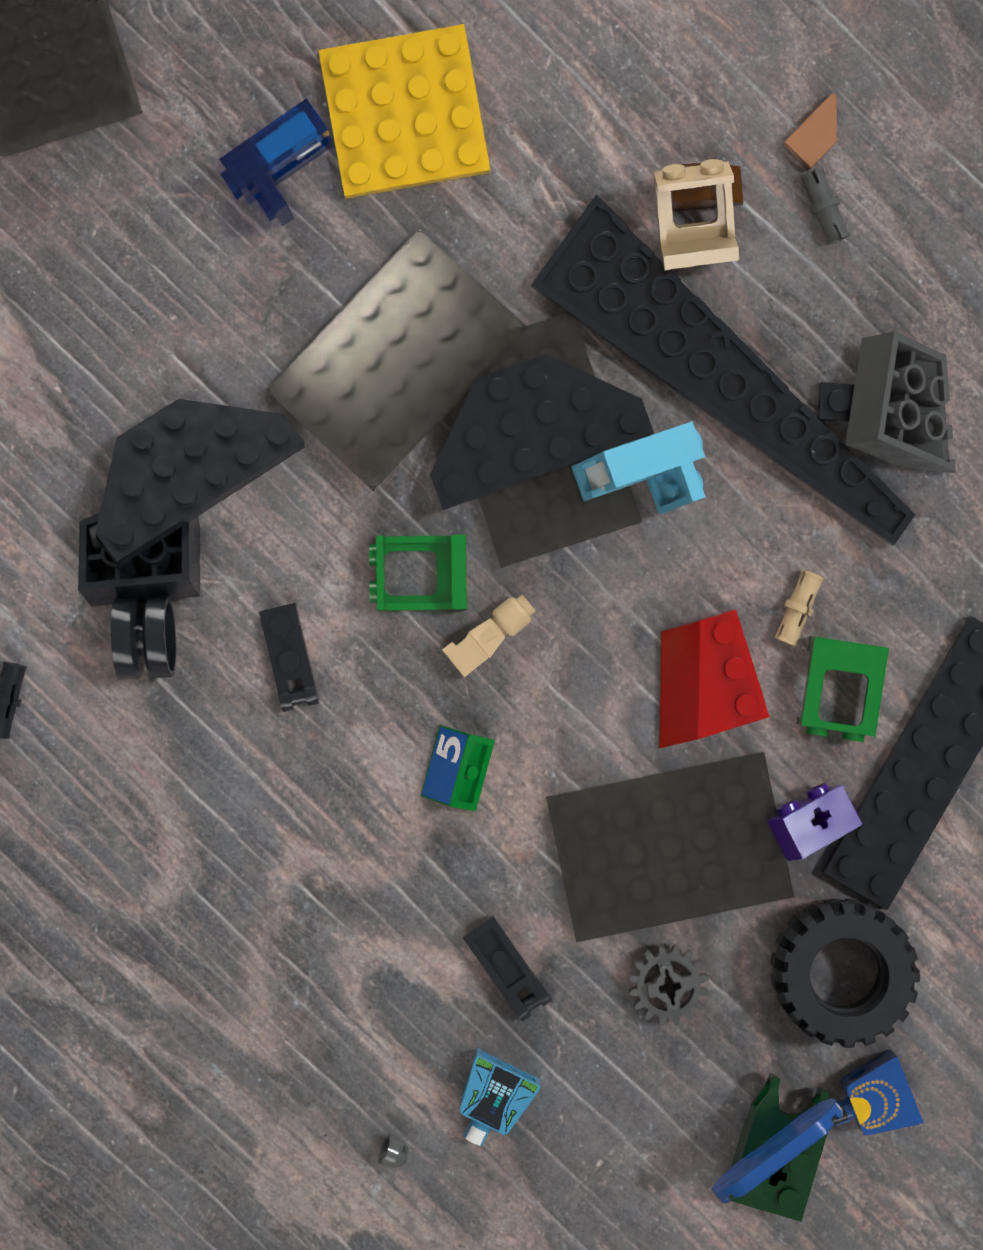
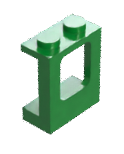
[369,534,467,611]
[796,636,889,742]

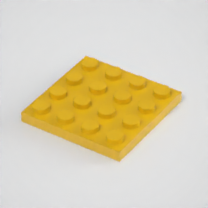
[318,24,491,199]

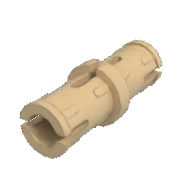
[774,569,824,647]

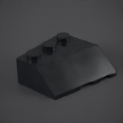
[78,513,200,607]

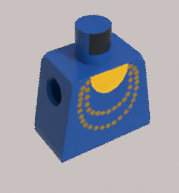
[831,1049,924,1135]

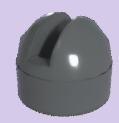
[378,1135,409,1168]

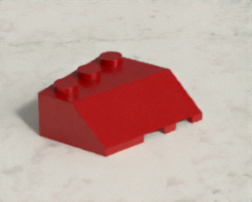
[659,609,770,749]

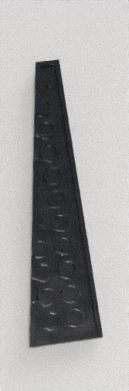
[531,194,915,546]

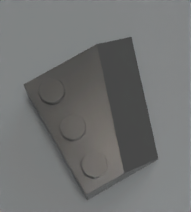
[845,331,956,473]

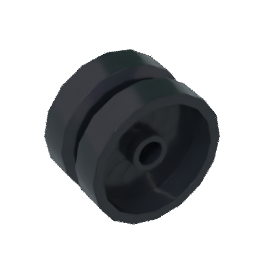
[111,596,177,680]

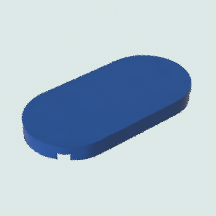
[712,1098,843,1203]

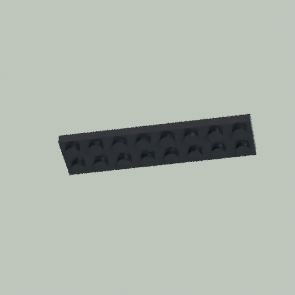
[821,616,983,910]

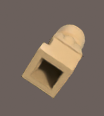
[443,594,536,677]

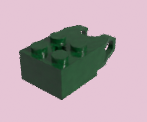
[728,1073,830,1222]

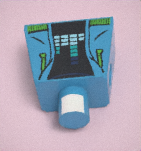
[459,1048,541,1146]

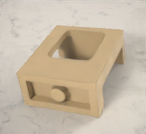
[653,159,739,270]

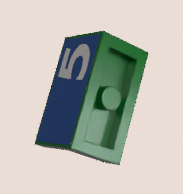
[421,725,495,811]

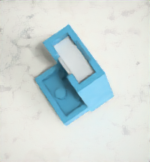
[571,421,706,515]

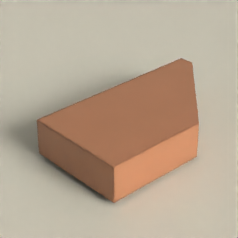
[783,93,837,170]

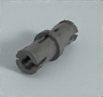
[801,166,850,245]

